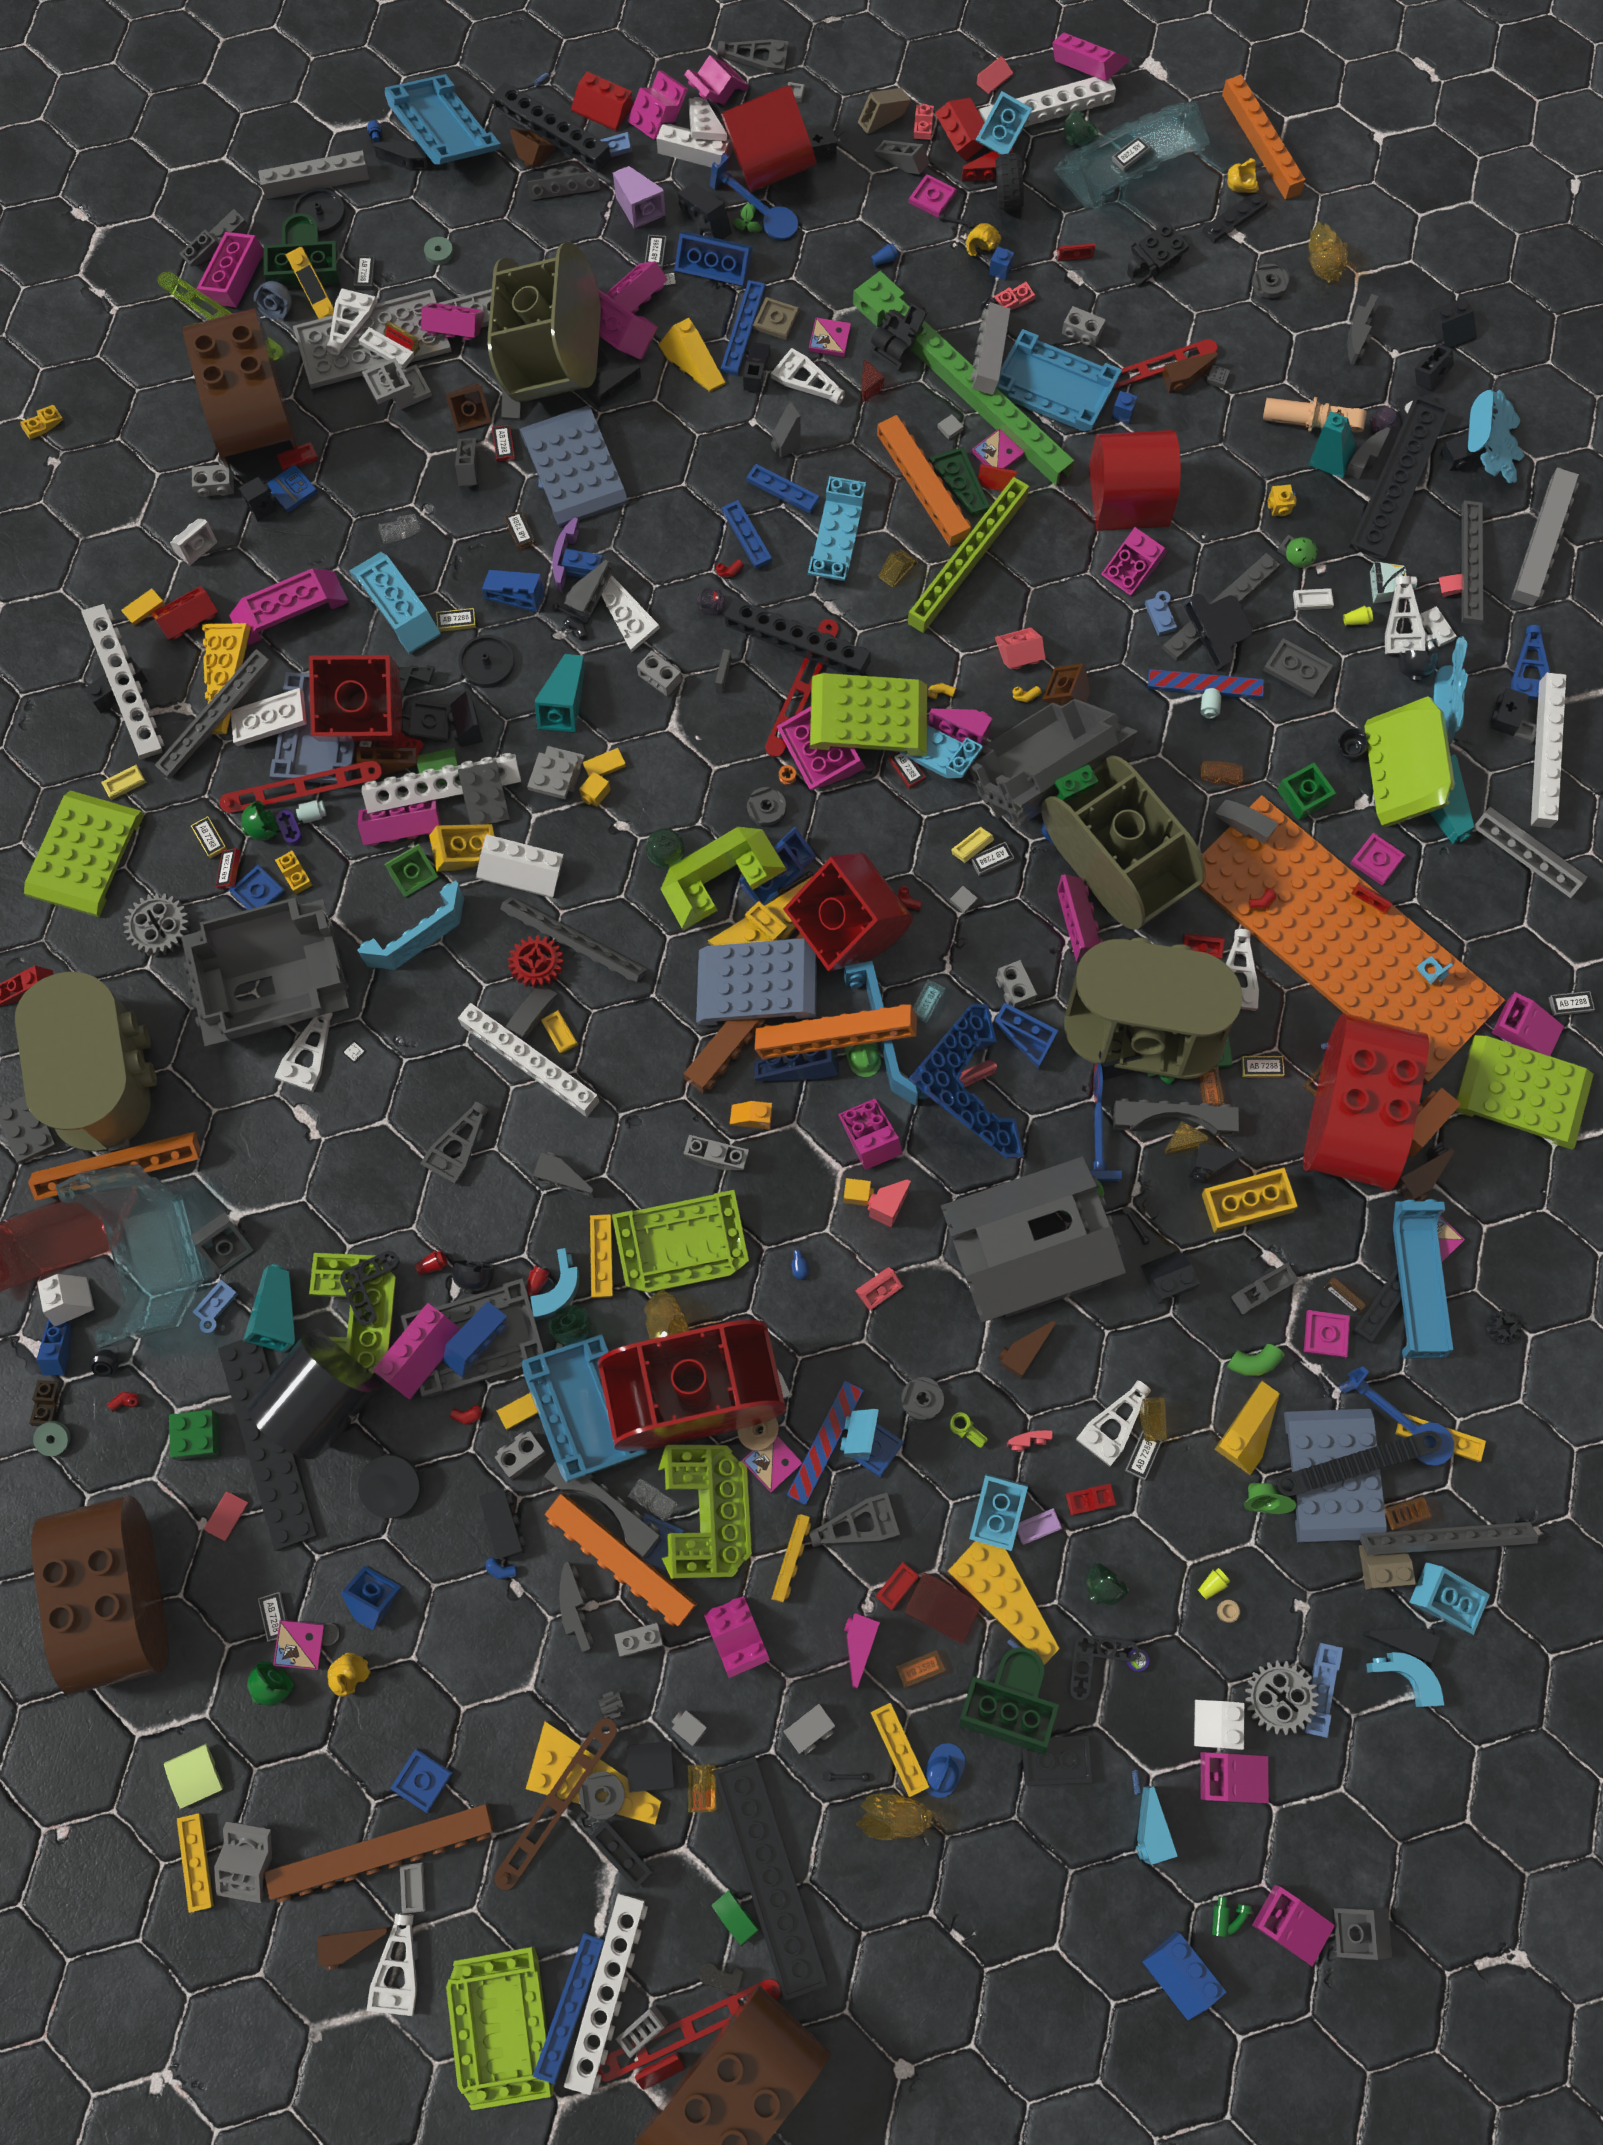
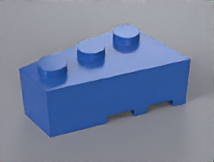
[482,570,545,613]

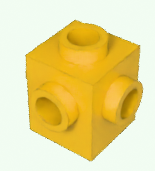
[1268,485,1296,516]

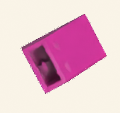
[1101,527,1168,596]
[1492,992,1564,1056]
[838,1099,903,1170]
[1200,1752,1269,1803]
[1252,1885,1335,1966]

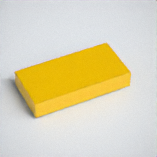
[121,589,164,626]
[582,748,626,777]
[541,1010,578,1055]
[497,1393,538,1430]

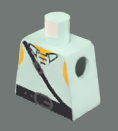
[1370,562,1417,603]

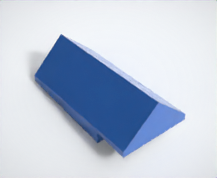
[740,827,816,906]

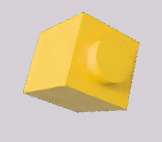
[579,772,610,807]
[843,1178,874,1206]

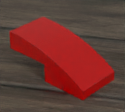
[1066,1484,1116,1515]

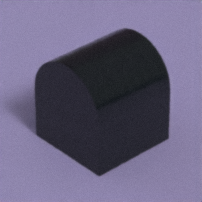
[247,1329,383,1459]

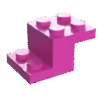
[684,55,749,105]
[628,71,688,140]
[704,1596,770,1678]

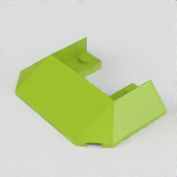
[661,827,787,931]
[309,1253,396,1374]
[658,1445,752,1579]

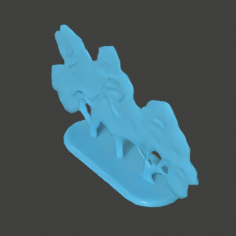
[1468,390,1524,483]
[1434,637,1468,745]

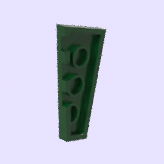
[928,447,990,516]

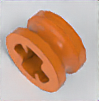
[779,765,796,785]

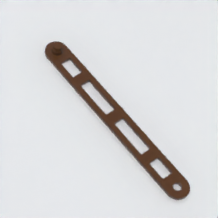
[494,1718,617,1890]

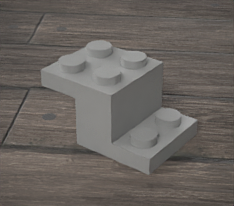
[362,358,432,410]
[527,746,585,799]
[214,1822,272,1903]

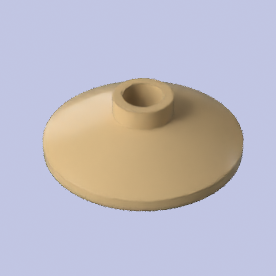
[738,1418,778,1451]

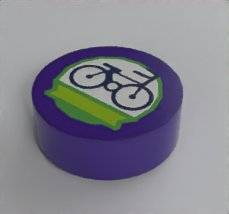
[1126,1649,1149,1672]

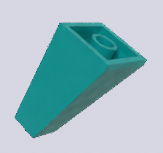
[1309,411,1357,478]
[535,654,585,732]
[1429,754,1474,844]
[243,1264,295,1353]

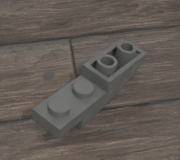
[179,209,248,267]
[1347,294,1378,365]
[559,1561,594,1653]

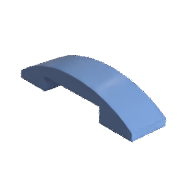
[1304,1643,1343,1738]

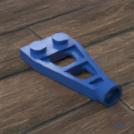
[1511,625,1550,700]

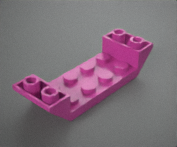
[598,289,658,360]
[229,568,349,646]

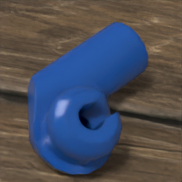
[485,1558,517,1579]

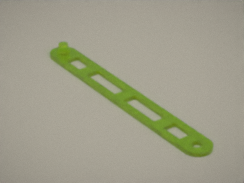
[157,272,283,360]

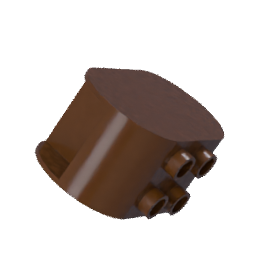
[182,308,299,467]
[31,1495,168,1695]
[634,1985,831,2145]

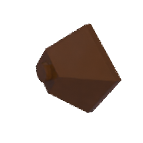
[510,129,556,168]
[446,383,492,432]
[1042,663,1090,706]

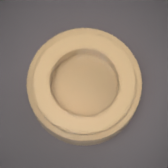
[1217,1600,1240,1623]

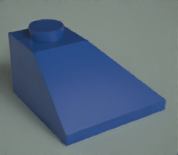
[341,1565,401,1630]

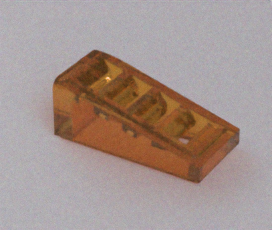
[1384,1496,1432,1530]

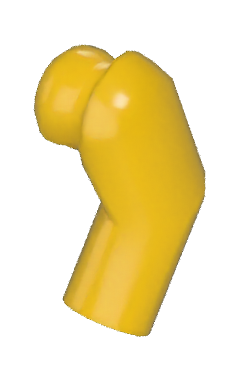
[928,683,956,699]
[1012,686,1041,703]

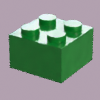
[1277,763,1336,821]
[169,1410,220,1461]

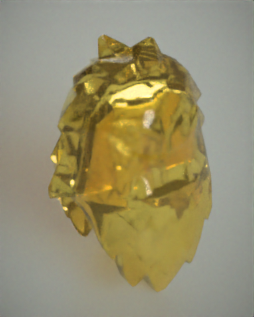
[1308,221,1348,283]
[644,1289,689,1340]
[856,1793,933,1840]

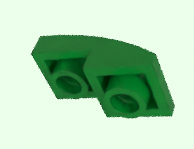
[711,1890,760,1946]

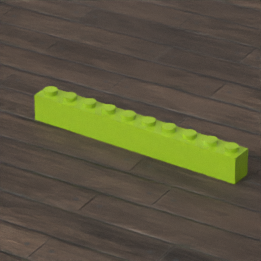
[908,477,1029,633]

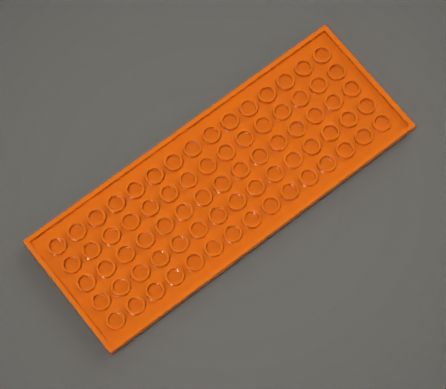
[1198,795,1505,1084]

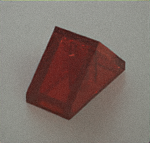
[861,360,884,402]

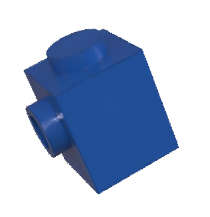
[989,247,1014,280]
[1111,391,1138,424]

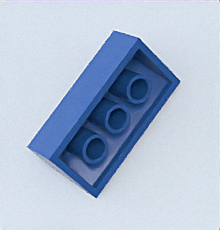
[674,231,753,286]

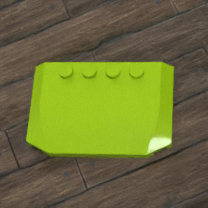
[1364,696,1455,827]
[612,1190,749,1293]
[446,1946,554,2110]

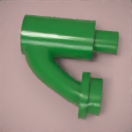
[1212,1896,1254,1937]

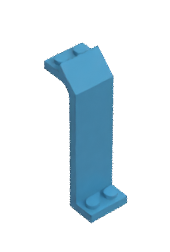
[844,961,929,1106]
[1393,1199,1453,1359]

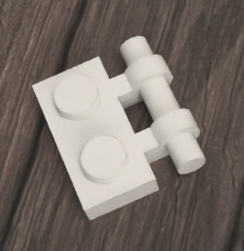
[1409,606,1457,651]

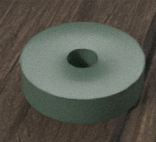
[424,237,453,265]
[33,1421,70,1456]

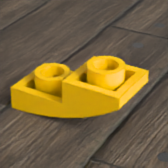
[20,405,63,439]
[275,851,313,895]

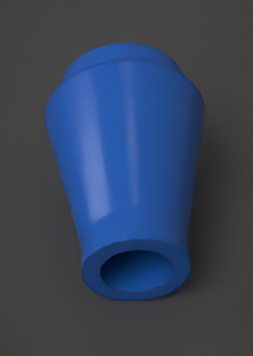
[871,243,899,267]

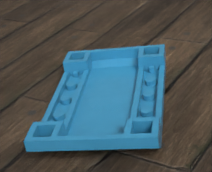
[385,74,501,164]
[996,329,1122,431]
[522,1334,647,1482]

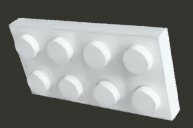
[231,688,307,747]

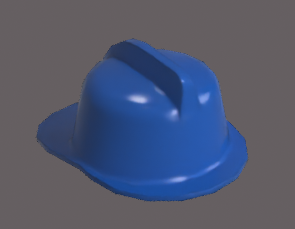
[923,1743,965,1798]

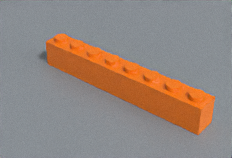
[1222,75,1306,200]
[877,415,971,547]
[755,1004,917,1059]
[28,1132,201,1201]
[544,1493,698,1626]

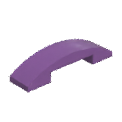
[552,518,580,593]

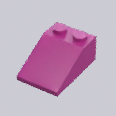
[928,709,992,746]
[844,1613,880,1689]

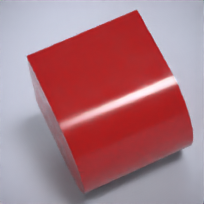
[720,85,817,193]
[1089,430,1181,531]
[309,655,402,742]
[783,853,913,971]

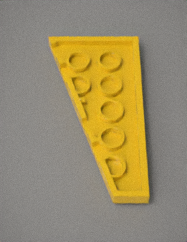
[202,623,251,734]
[708,876,813,946]
[947,1541,1059,1665]
[526,1721,662,1825]

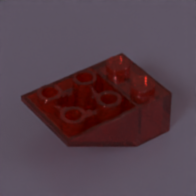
[903,1572,981,1644]

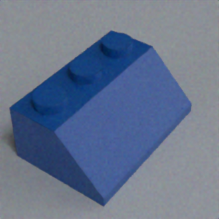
[1142,1931,1226,2020]

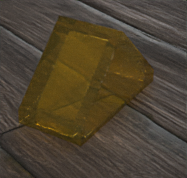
[878,550,916,587]
[1164,1121,1208,1154]
[1139,1397,1167,1441]

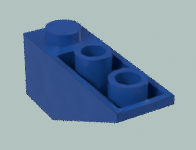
[36,1319,72,1376]

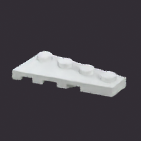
[689,97,727,141]
[602,575,660,652]

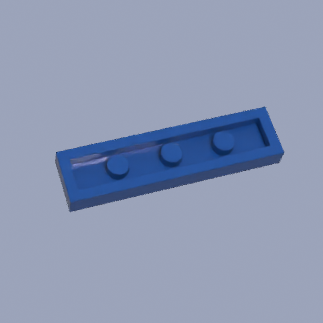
[746,464,819,514]
[722,500,772,569]

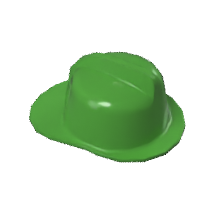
[845,1042,881,1077]
[1244,1483,1296,1514]

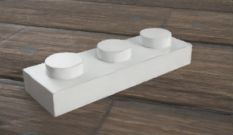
[359,327,415,369]

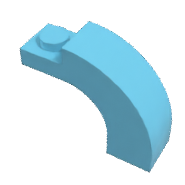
[530,1248,580,1321]
[1366,1652,1444,1707]

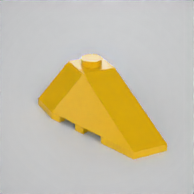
[658,318,725,392]
[1214,1381,1280,1475]

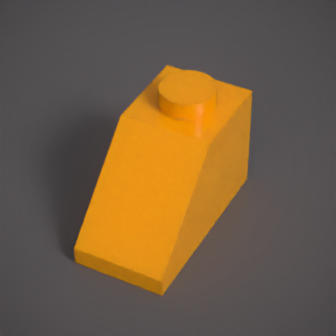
[730,1101,772,1129]

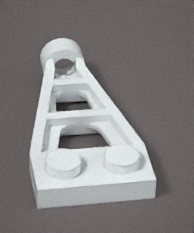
[326,289,377,356]
[771,348,845,405]
[1385,576,1425,654]
[1226,929,1259,1011]
[275,1013,333,1092]
[1076,1380,1151,1467]
[366,1913,417,2016]

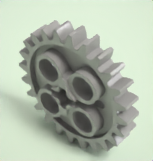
[123,893,190,956]
[1245,1660,1319,1736]

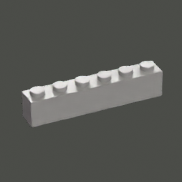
[258,150,370,200]
[970,302,1010,395]
[1474,807,1587,898]

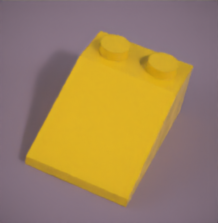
[429,824,494,871]

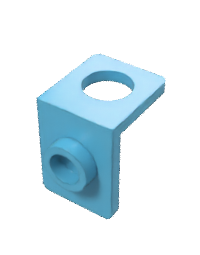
[1416,956,1453,985]

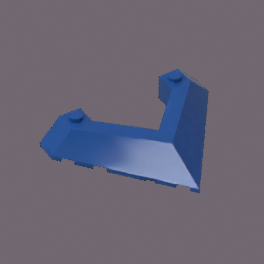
[908,1004,1024,1159]

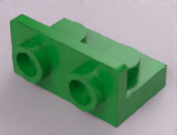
[1055,765,1098,803]

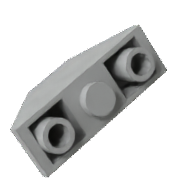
[684,1135,749,1170]

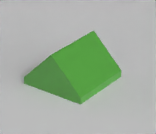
[417,748,460,789]
[385,844,438,897]

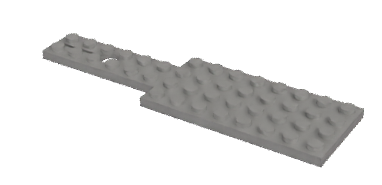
[293,289,492,389]

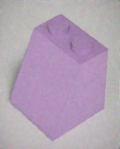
[613,166,666,229]

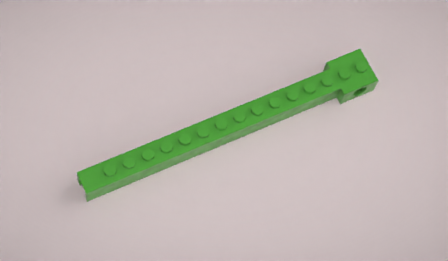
[853,271,1074,486]

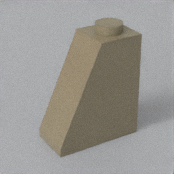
[858,88,911,134]

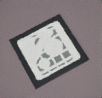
[663,272,677,286]
[342,1040,366,1063]

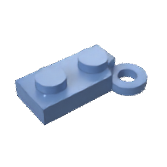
[600,132,632,157]
[1145,591,1177,636]
[193,1280,238,1334]

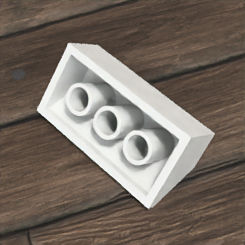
[657,124,733,167]
[476,834,563,898]

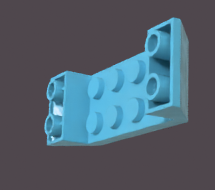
[808,476,866,581]
[349,552,441,654]
[895,725,983,778]
[357,881,464,970]

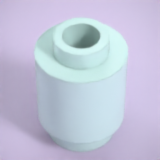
[1201,688,1221,719]
[296,800,327,823]

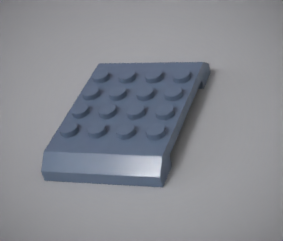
[519,405,628,528]
[269,672,356,784]
[696,938,817,1026]
[1284,1409,1387,1543]

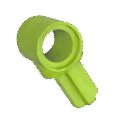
[950,1412,988,1448]

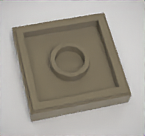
[753,297,799,340]

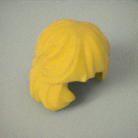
[1227,158,1259,193]
[966,223,1001,256]
[328,1652,371,1697]

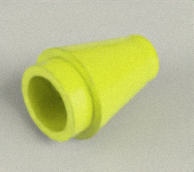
[1343,606,1373,626]
[1198,1568,1231,1600]

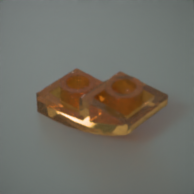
[1201,760,1243,786]

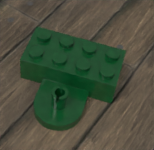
[264,213,341,288]
[959,1647,1059,1755]

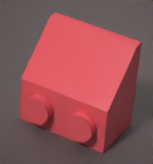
[995,628,1045,669]
[868,1180,911,1227]

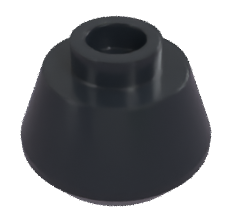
[89,1349,119,1377]

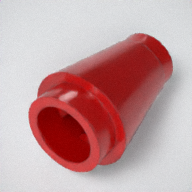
[415,1250,448,1275]
[526,1266,550,1296]

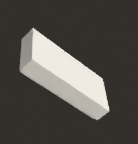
[1293,589,1334,610]

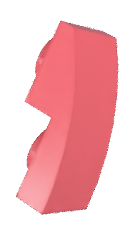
[914,104,934,140]
[994,282,1036,310]
[1439,574,1462,597]
[1007,1430,1052,1452]

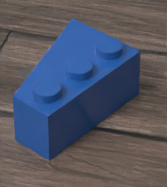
[995,1002,1058,1070]
[443,1301,507,1378]

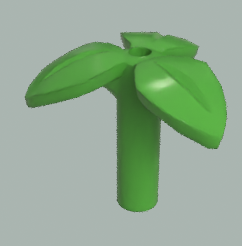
[733,203,763,233]

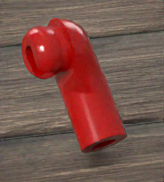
[715,560,744,577]
[897,886,922,911]
[1249,888,1277,909]
[107,1392,140,1412]
[450,1405,482,1425]

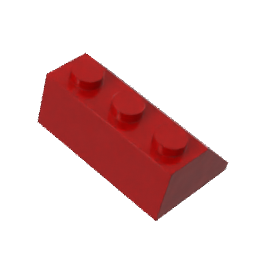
[571,72,633,131]
[935,98,985,161]
[151,586,218,640]

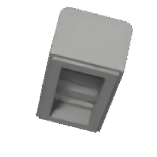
[616,2005,668,2058]

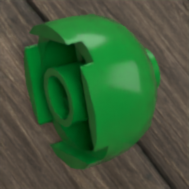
[241,801,279,841]
[247,1661,294,1706]

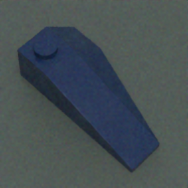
[754,1048,839,1081]

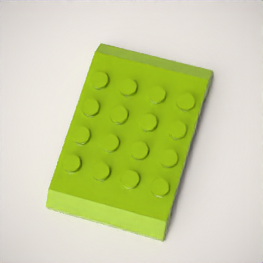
[810,673,927,756]
[24,790,144,918]
[1455,1035,1594,1150]

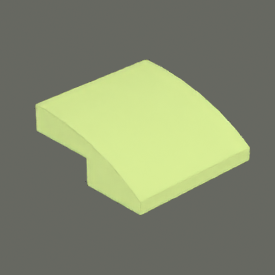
[164,1744,223,1809]

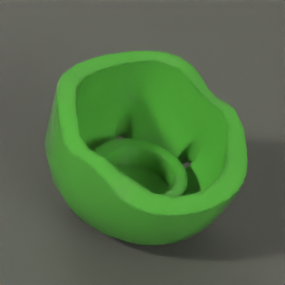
[1286,537,1318,568]

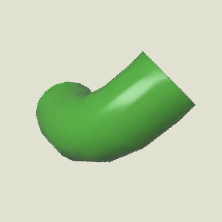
[1227,1344,1285,1376]

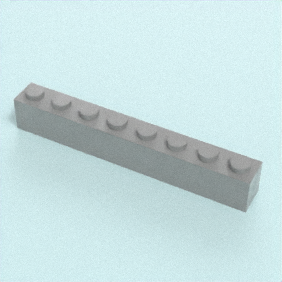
[1511,468,1579,607]

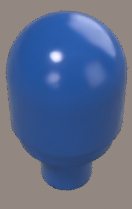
[367,120,382,143]
[791,1250,809,1280]

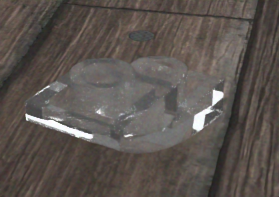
[378,514,421,544]
[628,1479,678,1522]

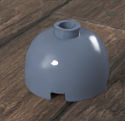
[254,281,292,320]

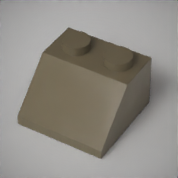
[1359,1545,1416,1590]

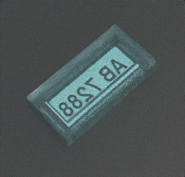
[913,979,946,1024]

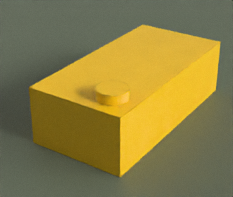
[1202,1168,1298,1233]

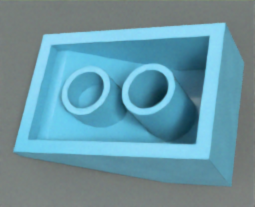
[975,91,1032,155]
[840,1409,879,1461]
[969,1473,1028,1551]
[1409,1562,1490,1635]
[1136,1786,1177,1865]

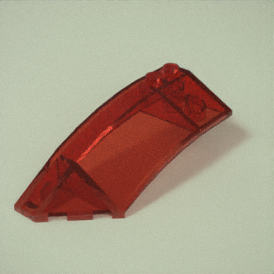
[0,1177,139,1292]

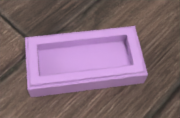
[1017,1508,1062,1545]

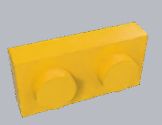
[745,901,787,941]

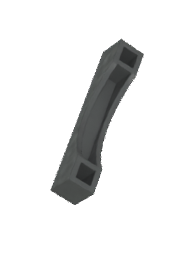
[1112,1099,1239,1137]
[544,1462,662,1559]

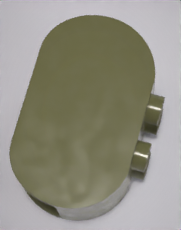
[488,242,601,402]
[1041,756,1206,930]
[1064,938,1242,1079]
[15,972,157,1152]

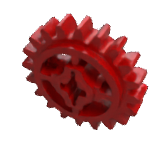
[508,935,564,989]

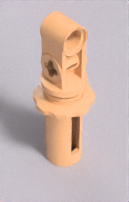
[1263,397,1367,433]

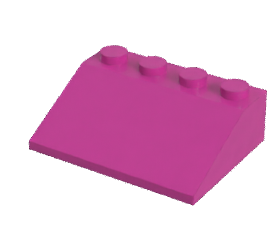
[777,706,866,791]

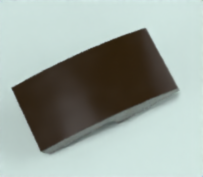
[29,1380,60,1426]

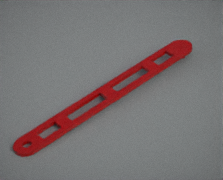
[1113,339,1217,390]
[765,619,838,757]
[220,761,382,813]
[598,1979,781,2082]

